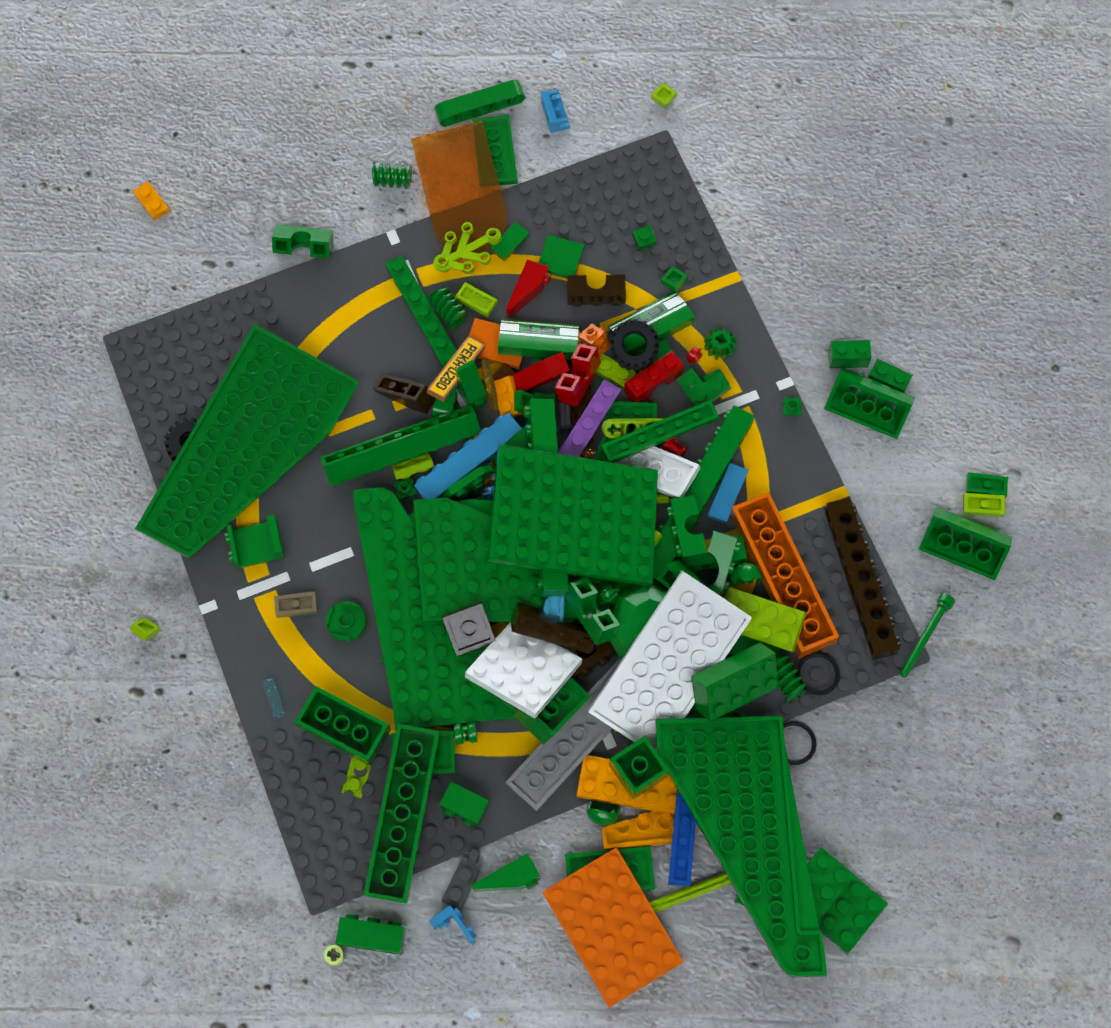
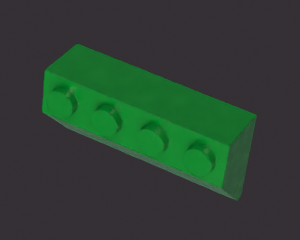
[824,368,915,439]
[919,507,1013,580]

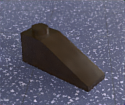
[373,373,436,414]

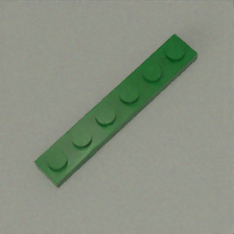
[601,400,719,463]

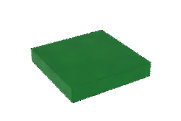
[538,235,585,279]

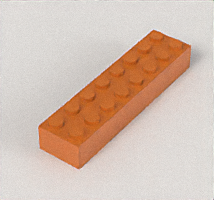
[730,492,839,659]

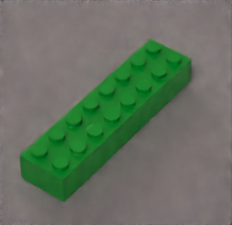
[363,724,440,904]

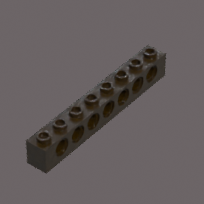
[824,497,901,660]

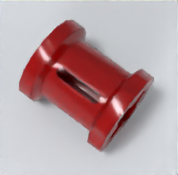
[662,437,689,458]

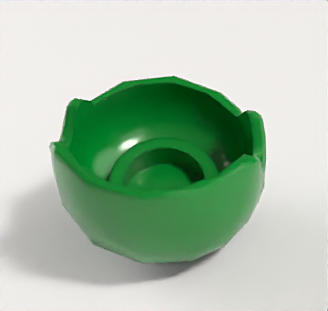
[730,562,763,585]
[586,800,620,826]

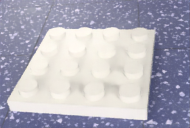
[465,622,582,718]

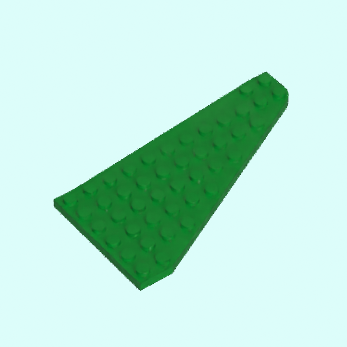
[353,488,517,731]

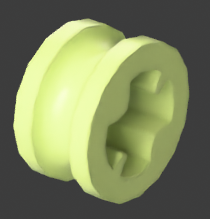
[324,945,345,966]

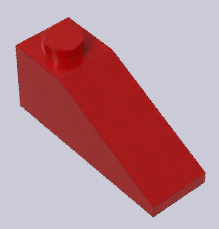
[506,259,551,318]
[512,352,570,392]

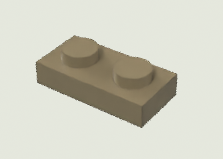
[274,591,318,618]

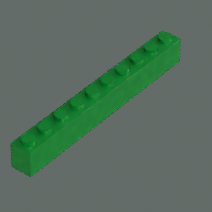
[523,398,569,597]
[653,405,755,585]

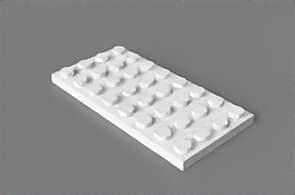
[588,571,752,752]

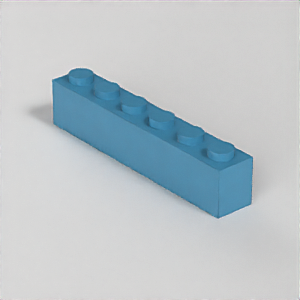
[414,413,522,499]

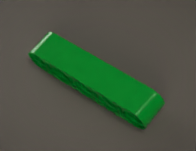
[434,80,525,127]

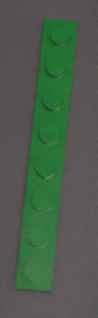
[385,255,458,390]

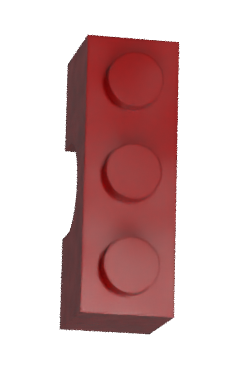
[555,344,601,407]
[624,351,684,402]

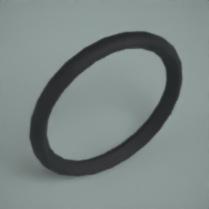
[796,653,840,695]
[783,721,816,765]

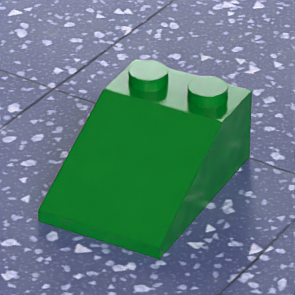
[514,677,591,745]

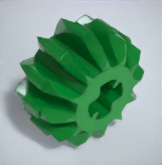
[704,327,737,360]

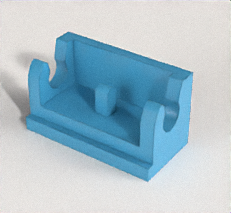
[541,90,570,133]

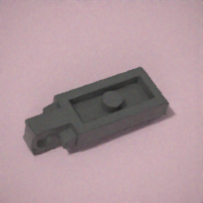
[441,849,481,910]

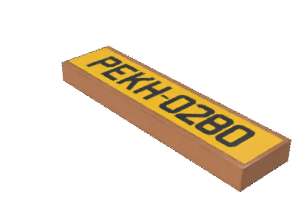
[427,336,485,402]

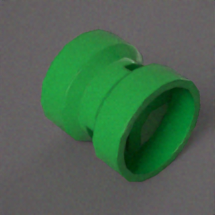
[454,721,477,745]

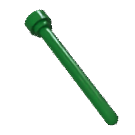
[900,593,955,678]

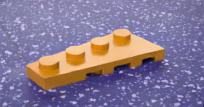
[602,811,674,850]

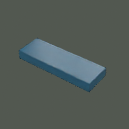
[707,463,748,524]

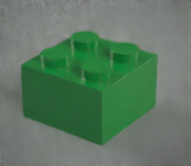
[609,736,670,800]

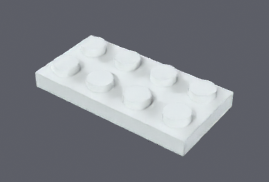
[615,446,701,499]

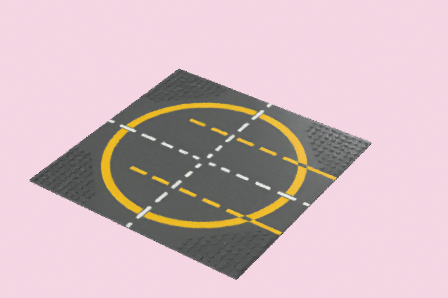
[103,131,930,916]

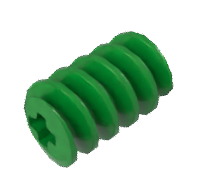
[372,163,412,189]
[427,287,468,330]
[776,654,807,702]

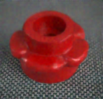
[685,346,703,364]

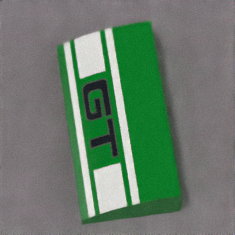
[608,292,695,356]
[498,319,579,360]

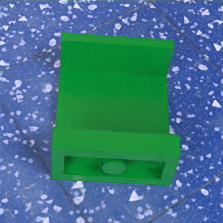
[225,514,285,569]

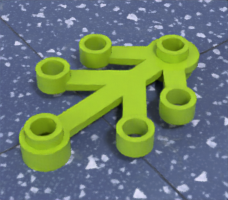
[433,222,502,274]

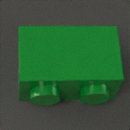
[828,340,872,368]
[439,782,490,827]

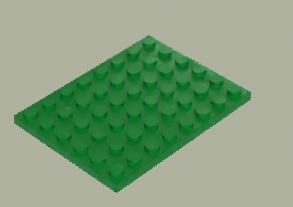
[488,444,658,586]

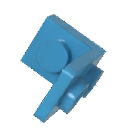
[429,905,477,945]

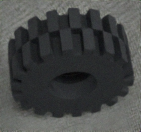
[164,417,197,462]

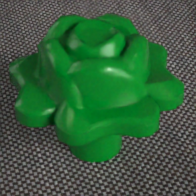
[597,584,620,605]

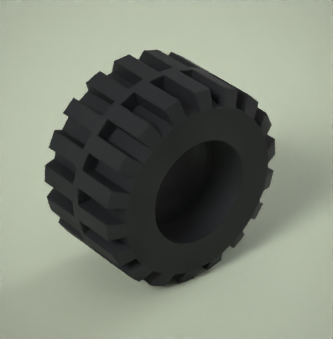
[610,319,659,371]

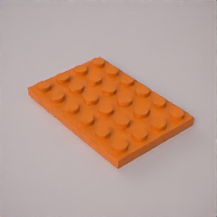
[542,847,684,1008]

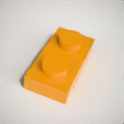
[133,181,170,221]
[493,376,522,417]

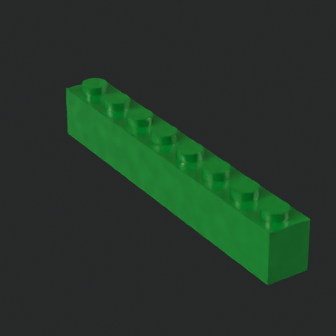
[320,405,481,486]

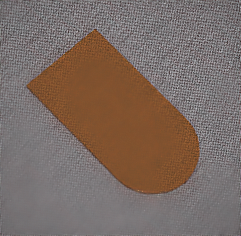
[411,121,507,253]

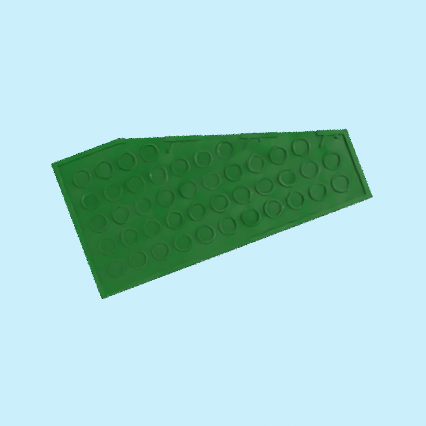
[135,324,359,559]

